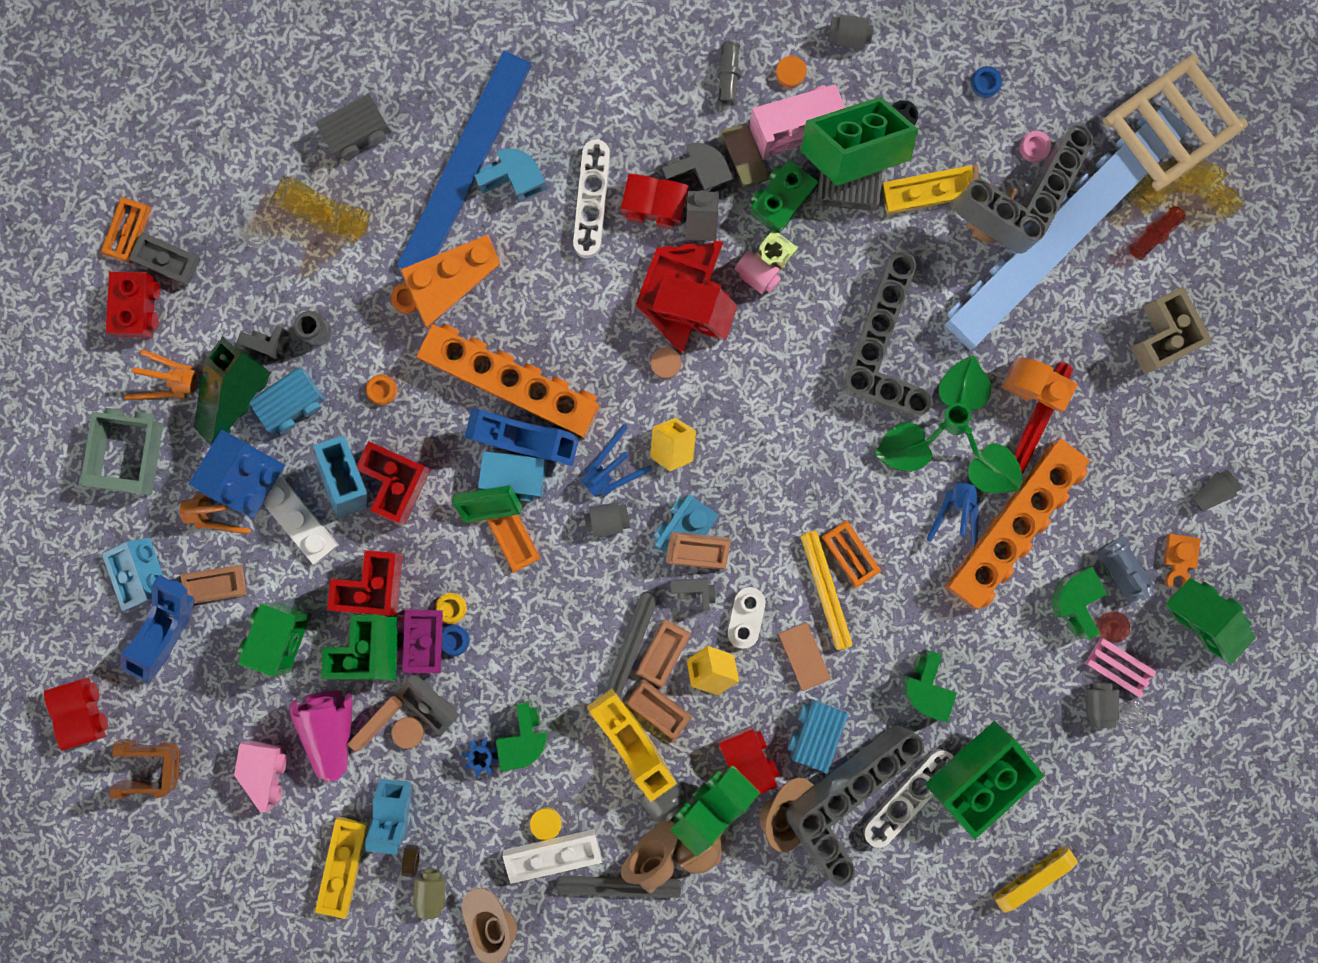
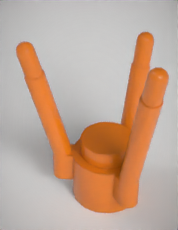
[124,349,198,400]
[180,494,251,534]

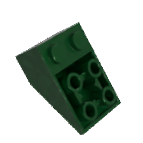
[193,336,271,446]

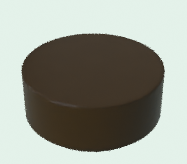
[401,844,420,878]

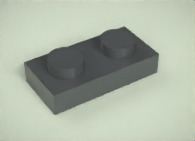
[129,232,201,286]
[395,673,459,736]

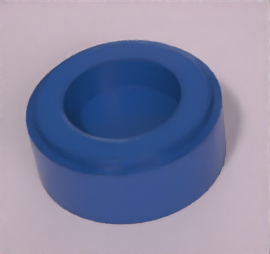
[971,66,1003,98]
[441,625,470,656]

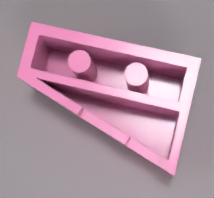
[749,84,845,160]

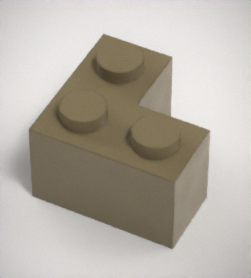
[1130,286,1213,375]

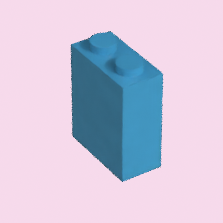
[313,435,367,519]

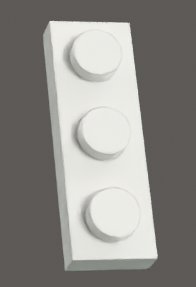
[263,475,339,565]
[503,829,602,884]

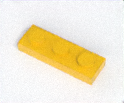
[881,165,973,215]
[315,817,369,919]

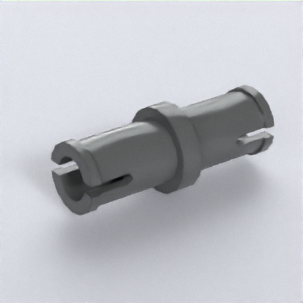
[717,41,741,106]

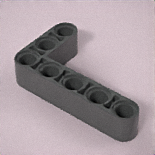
[954,124,1093,254]
[843,251,933,419]
[786,725,924,886]

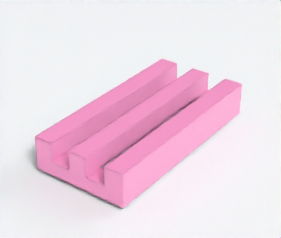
[1085,638,1156,698]

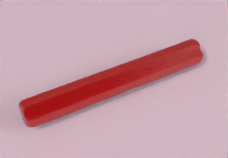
[1013,362,1073,474]

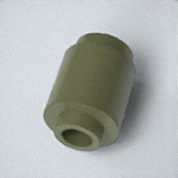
[413,868,446,919]

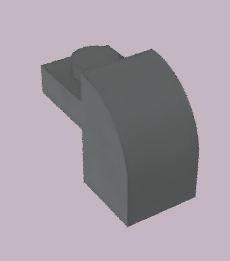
[662,143,733,192]

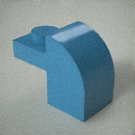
[474,148,547,202]
[365,779,411,855]

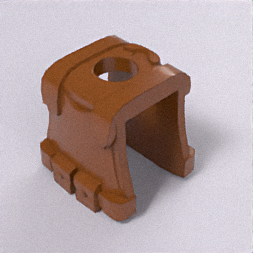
[109,739,180,799]

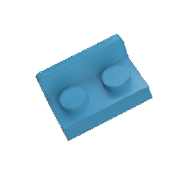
[653,494,719,566]
[102,538,164,611]

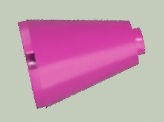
[288,690,353,782]

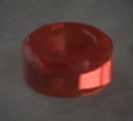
[1097,611,1130,643]

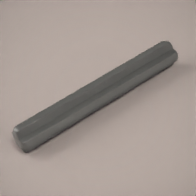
[603,592,658,698]
[557,876,681,898]

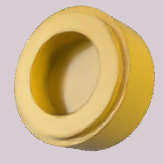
[435,593,467,624]
[530,807,562,840]

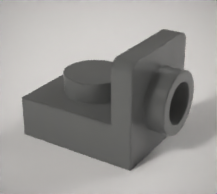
[236,326,290,361]
[670,578,715,611]

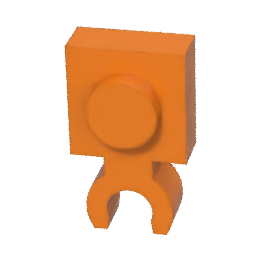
[1163,534,1201,587]

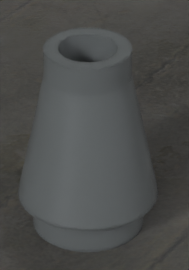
[1191,469,1242,512]

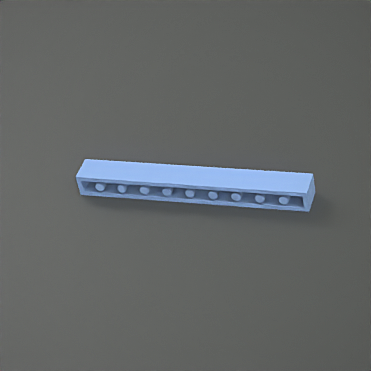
[944,105,1190,350]

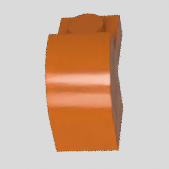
[1001,357,1078,413]

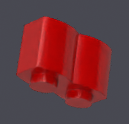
[621,173,689,229]
[44,677,108,751]
[717,726,780,795]

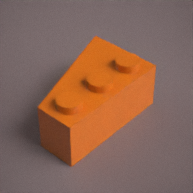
[401,235,500,330]

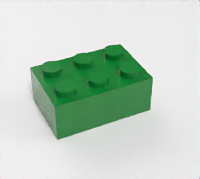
[801,97,918,186]
[924,721,1045,840]

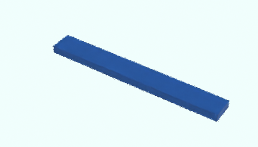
[397,50,532,269]

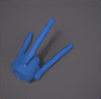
[581,424,652,497]
[927,483,980,548]

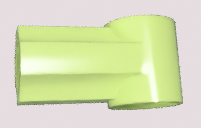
[758,230,798,270]

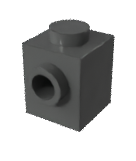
[686,190,719,241]

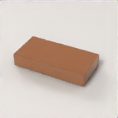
[666,531,731,570]
[179,565,247,604]
[635,619,691,688]
[778,622,831,691]
[625,678,693,742]
[347,695,404,752]

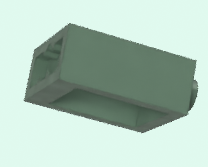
[80,408,164,495]

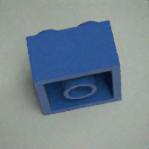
[189,429,285,519]

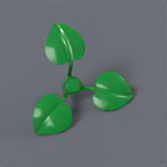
[875,355,1022,494]

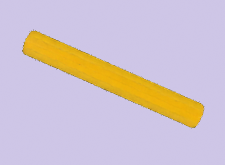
[801,531,852,650]

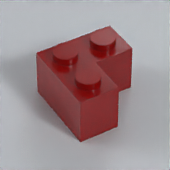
[652,273,738,341]
[357,441,431,525]
[327,550,403,616]

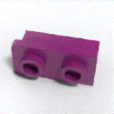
[397,608,443,673]

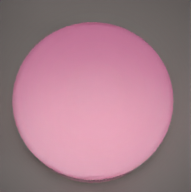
[1019,131,1052,163]

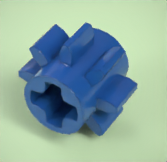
[462,737,499,778]

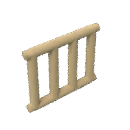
[1103,54,1248,191]

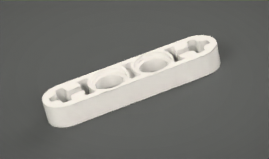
[573,139,610,258]
[863,749,954,848]

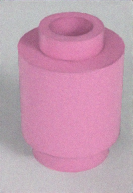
[734,250,781,294]

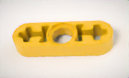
[993,846,1078,913]

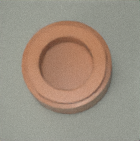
[651,347,681,379]
[392,716,424,749]

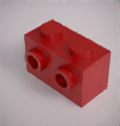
[106,271,160,338]

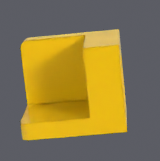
[650,417,696,472]
[687,645,739,695]

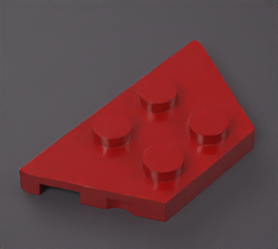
[635,241,723,353]

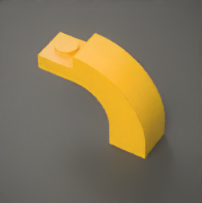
[587,688,677,802]

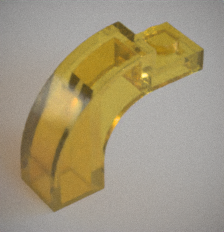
[1126,160,1244,219]
[269,176,371,244]

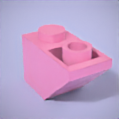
[234,740,288,813]

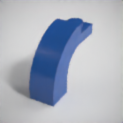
[464,408,580,466]
[121,575,194,684]

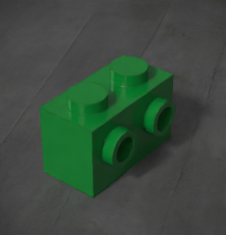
[749,159,818,234]

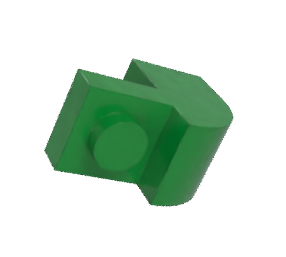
[1052,567,1108,640]
[903,649,957,723]
[496,700,549,771]

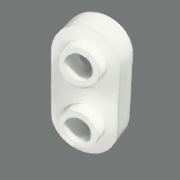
[728,587,766,649]

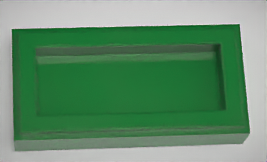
[452,485,522,523]

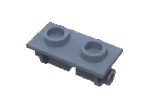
[1096,536,1156,605]

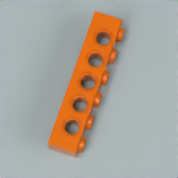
[416,323,601,439]
[944,438,1091,610]

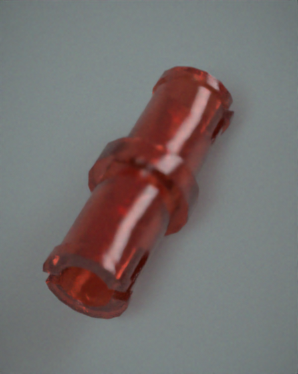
[1128,206,1186,260]

